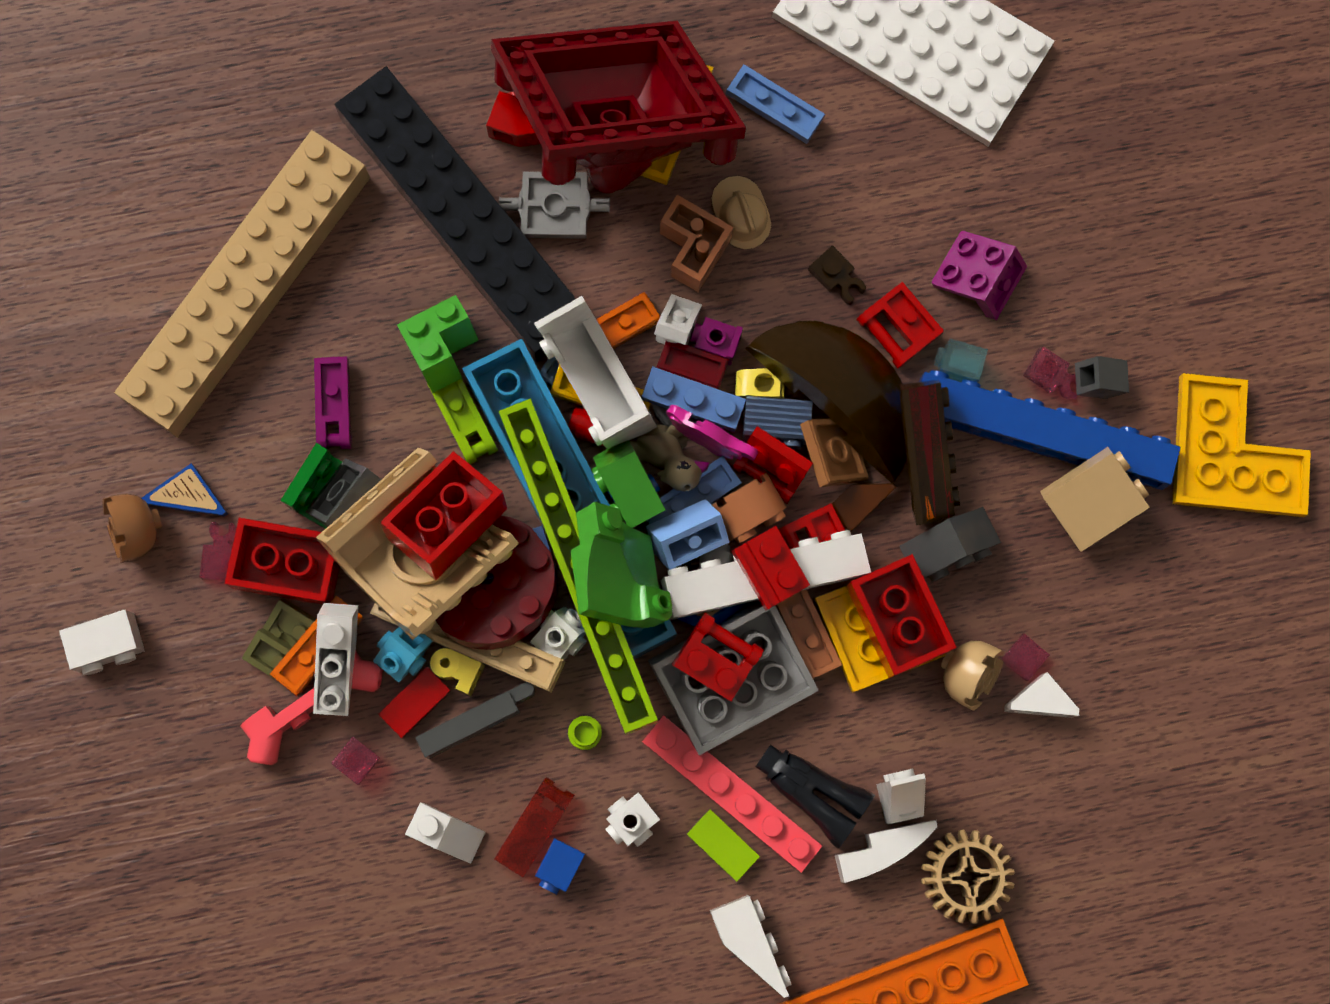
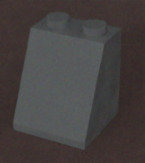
[305,458,382,527]

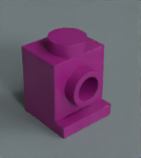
[690,317,743,366]

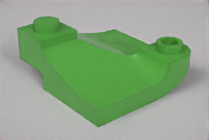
[571,502,672,628]

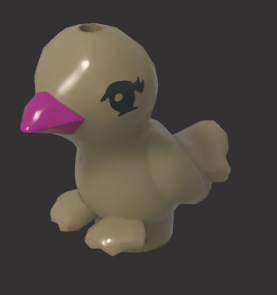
[630,425,710,492]

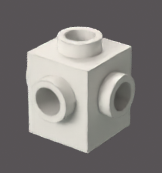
[530,607,587,660]
[605,792,660,847]

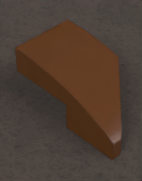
[832,483,897,532]

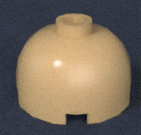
[941,641,1005,711]

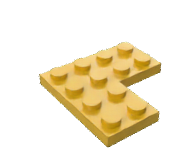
[1172,373,1311,517]

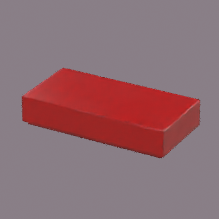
[378,667,451,739]

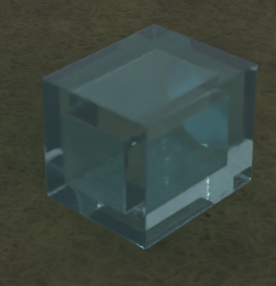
[934,339,988,383]

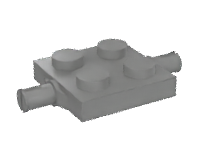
[499,172,610,239]

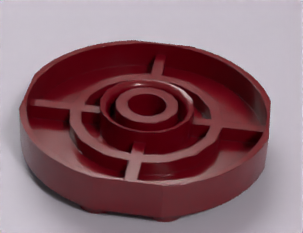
[436,515,558,650]

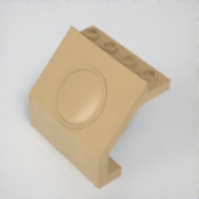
[316,448,519,640]

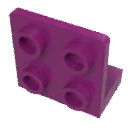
[931,231,1027,320]

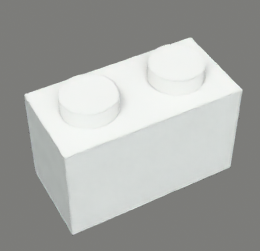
[59,609,145,676]

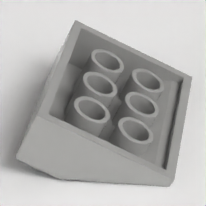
[647,600,819,755]

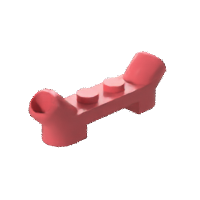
[240,650,383,765]

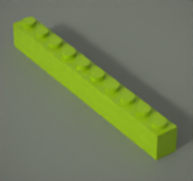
[499,398,658,735]

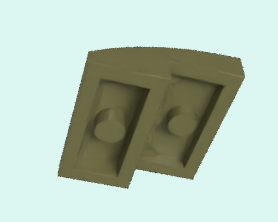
[242,598,316,679]

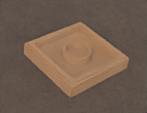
[800,418,869,487]

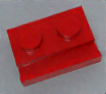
[732,526,810,611]

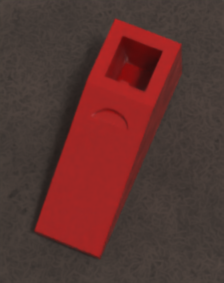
[486,91,540,147]

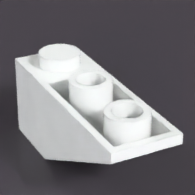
[313,603,358,716]
[876,769,926,824]
[710,895,792,998]

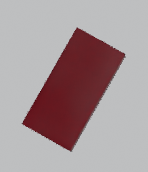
[656,341,729,389]

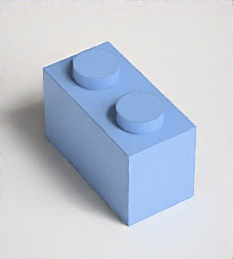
[646,499,730,570]

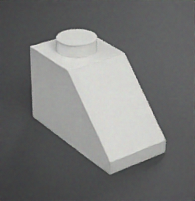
[405,802,486,864]

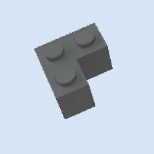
[899,507,1001,583]

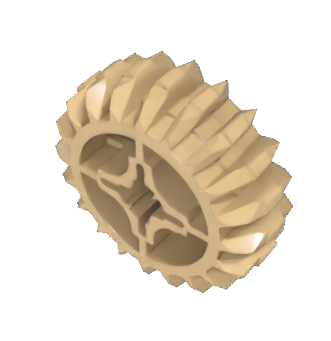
[921,829,1015,924]

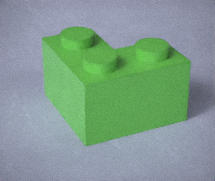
[397,295,479,393]
[591,440,666,528]

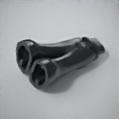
[755,745,875,849]

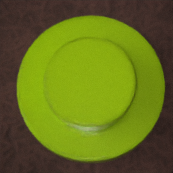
[568,716,602,750]

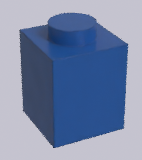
[535,838,585,895]

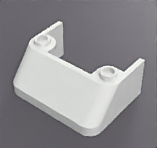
[534,296,657,449]

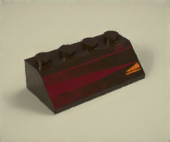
[899,380,960,525]

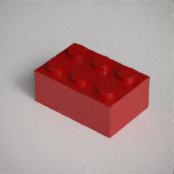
[380,451,507,580]
[224,517,340,605]
[846,554,957,679]

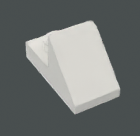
[654,294,702,345]

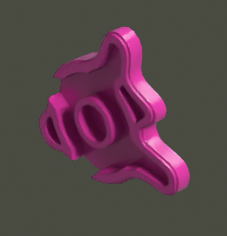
[666,404,758,461]

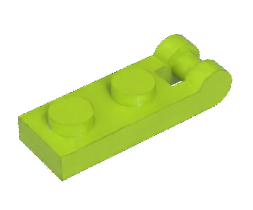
[427,379,498,465]

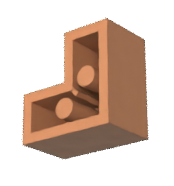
[660,195,734,293]

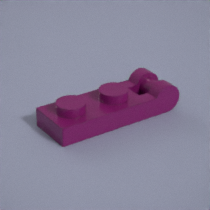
[314,356,352,449]

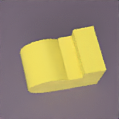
[735,368,785,399]
[430,648,485,697]

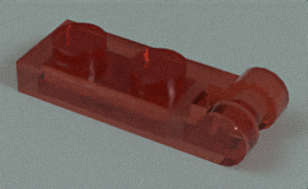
[494,777,575,878]

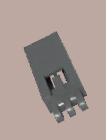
[415,682,536,759]

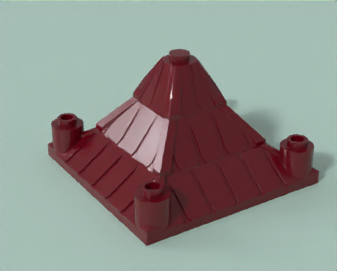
[491,21,746,194]

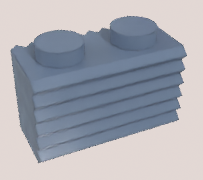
[742,396,813,450]

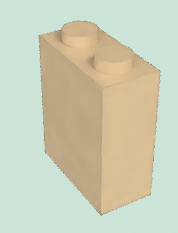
[1040,447,1150,552]

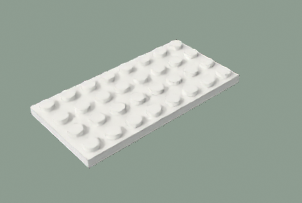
[772,0,1055,147]

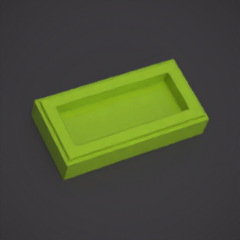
[687,809,760,882]

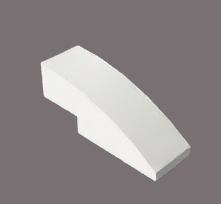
[835,820,938,883]

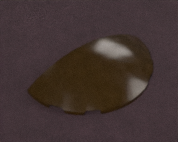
[745,321,907,483]

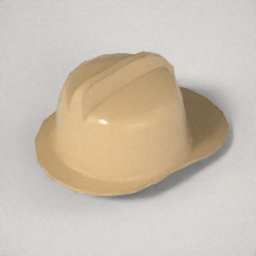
[711,176,771,249]

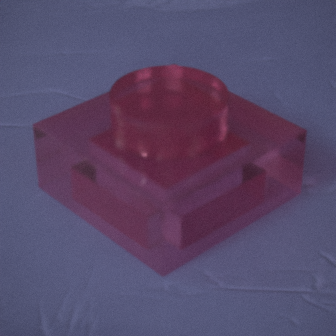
[1000,633,1050,681]
[331,736,380,785]

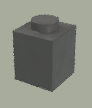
[1075,356,1129,399]

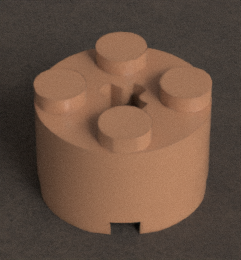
[712,473,787,543]

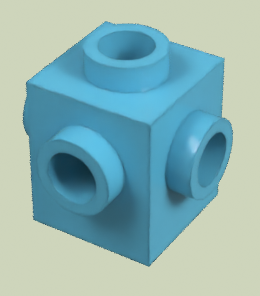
[373,627,433,682]

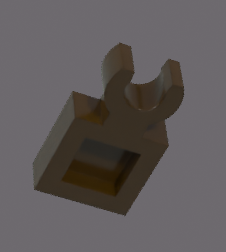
[808,245,866,305]

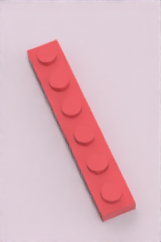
[642,715,822,873]

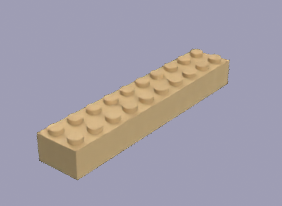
[114,130,370,438]

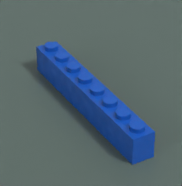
[919,370,1181,490]

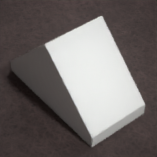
[1004,672,1079,718]

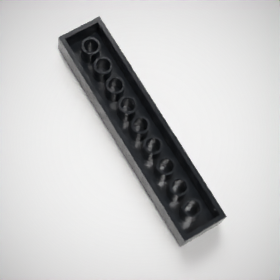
[334,66,576,362]

